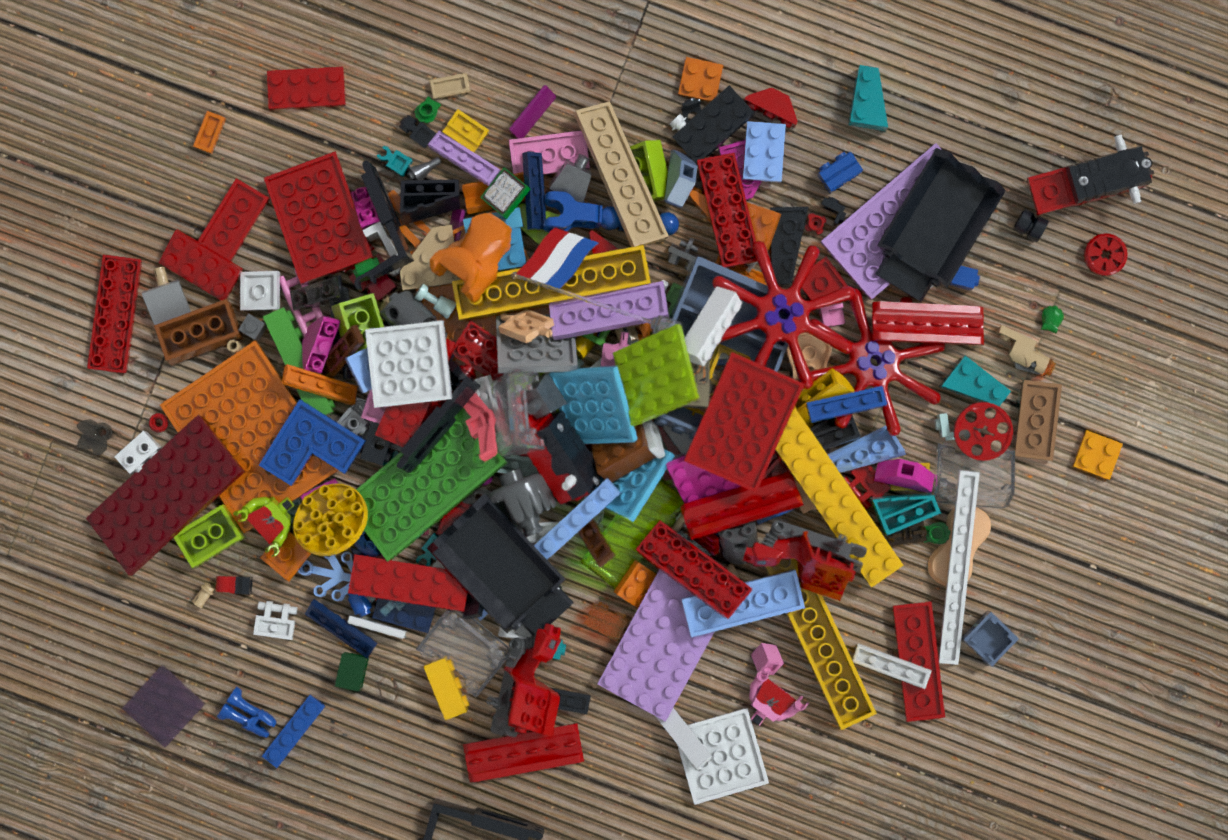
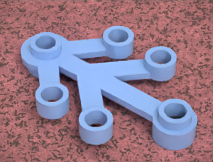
[298,552,354,602]

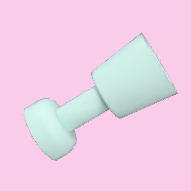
[414,284,456,319]

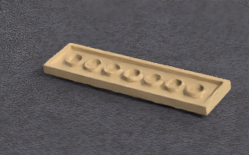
[574,101,669,247]

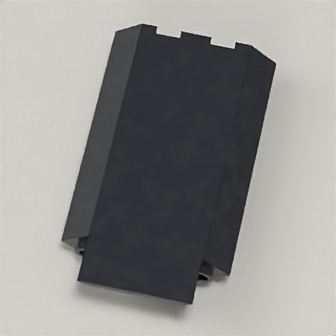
[875,148,1006,302]
[427,494,574,637]

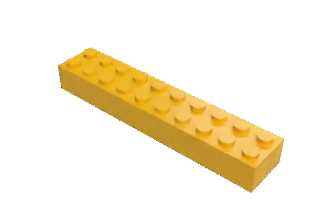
[452,245,651,322]
[776,407,904,587]
[764,558,877,730]

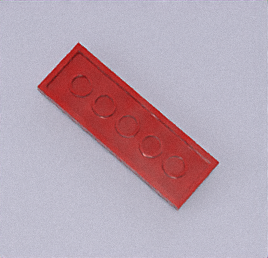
[375,338,456,447]
[348,554,467,612]
[892,601,945,722]

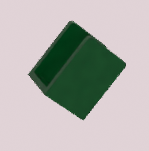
[335,652,369,692]

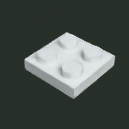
[240,271,280,311]

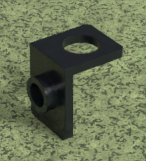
[681,98,701,123]

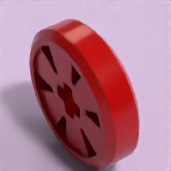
[1084,233,1128,276]

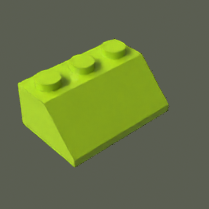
[630,140,668,202]

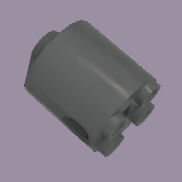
[380,290,437,326]
[717,521,759,564]

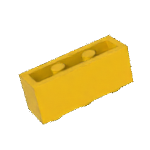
[423,656,470,721]

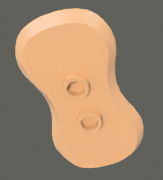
[786,333,832,390]
[928,507,991,586]

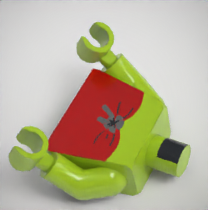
[234,497,294,557]

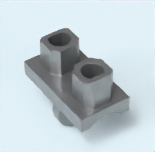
[668,238,703,271]

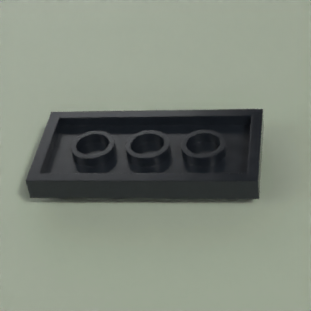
[673,85,755,164]

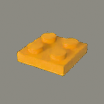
[1072,430,1123,480]

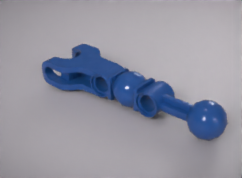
[543,191,679,236]

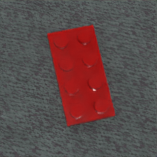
[267,67,346,110]
[198,178,270,262]
[159,229,243,301]

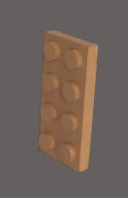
[1013,380,1062,461]

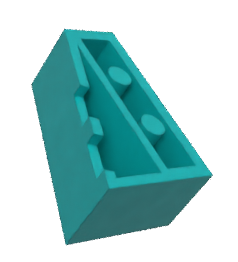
[848,65,888,132]
[939,355,1011,406]
[869,493,941,535]

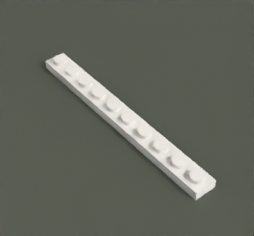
[938,470,980,665]

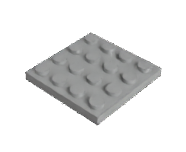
[496,315,578,373]

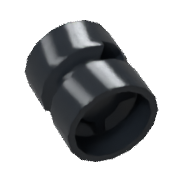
[1013,208,1049,243]

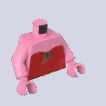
[749,667,809,726]

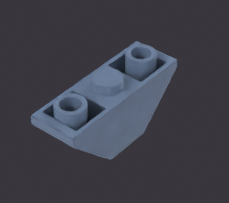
[664,149,697,208]

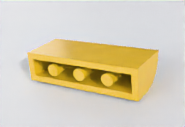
[795,368,855,428]

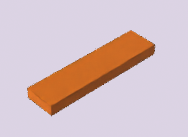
[282,364,358,406]

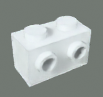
[114,431,162,474]

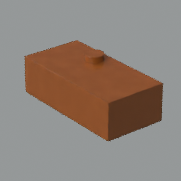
[154,299,244,365]

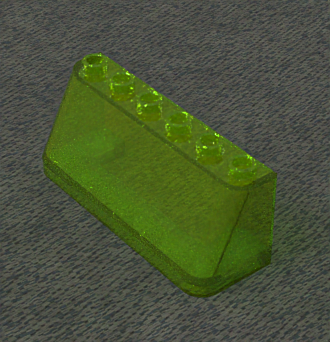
[580,478,684,589]

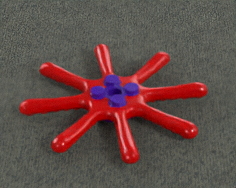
[712,241,855,389]
[810,288,946,436]

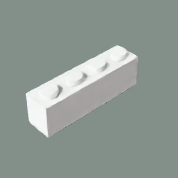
[685,286,742,367]

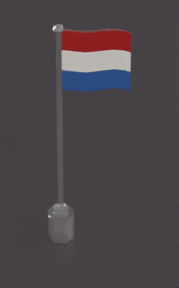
[512,228,682,334]

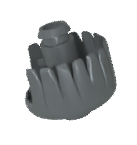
[486,468,557,537]

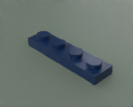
[522,152,546,231]
[305,599,378,659]

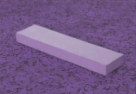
[428,131,501,186]

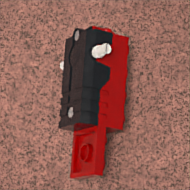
[1027,135,1155,216]
[509,383,601,505]

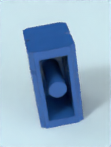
[817,151,863,193]

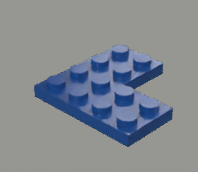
[259,399,366,486]

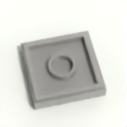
[142,279,191,325]

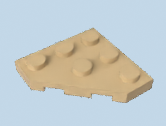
[400,225,460,291]

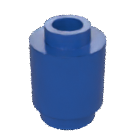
[348,594,373,617]

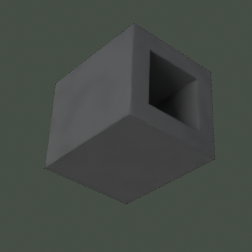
[238,313,267,342]

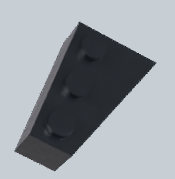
[400,179,460,226]
[810,415,861,451]

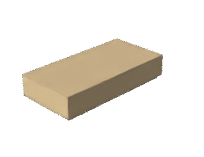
[429,73,471,100]

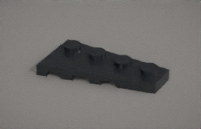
[770,206,809,285]

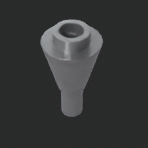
[407,157,441,180]

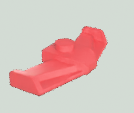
[463,392,497,461]

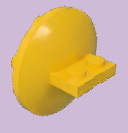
[293,483,368,556]

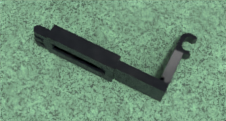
[355,160,414,292]
[397,353,481,473]
[418,798,545,840]

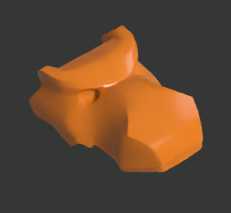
[429,213,512,302]

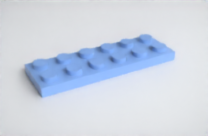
[681,569,805,637]

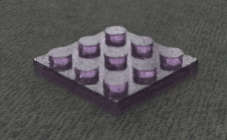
[122,665,205,748]

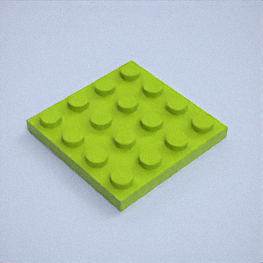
[613,324,699,427]

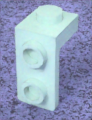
[934,413,981,441]

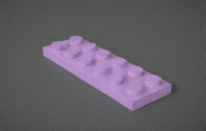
[549,281,669,341]

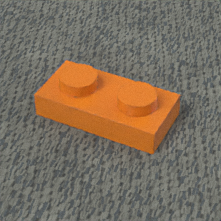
[193,111,226,154]

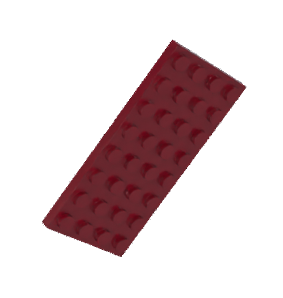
[86,415,245,576]

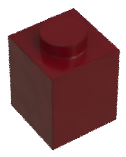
[366,274,398,302]

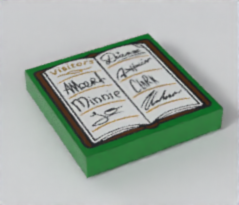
[480,167,531,219]

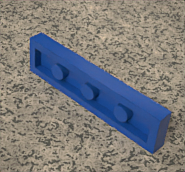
[806,386,887,423]
[262,694,326,768]

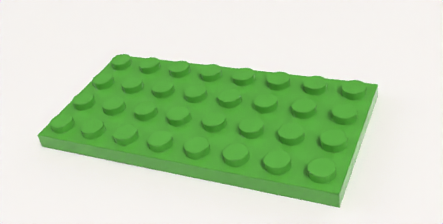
[356,408,508,561]

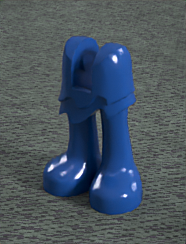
[217,686,277,738]

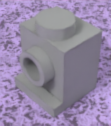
[337,407,370,437]

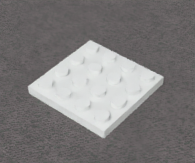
[365,321,452,408]
[677,708,769,805]

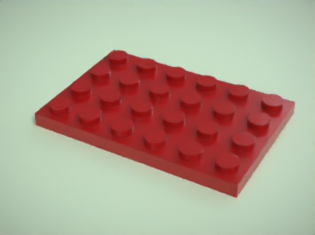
[264,151,374,285]
[684,352,805,493]

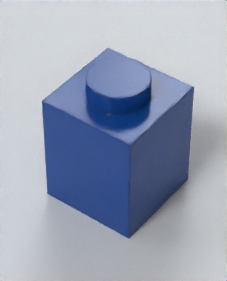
[950,266,980,290]

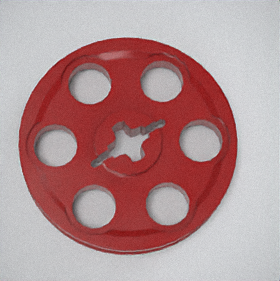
[954,402,1013,461]

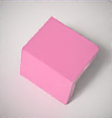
[819,303,845,327]
[751,643,784,675]

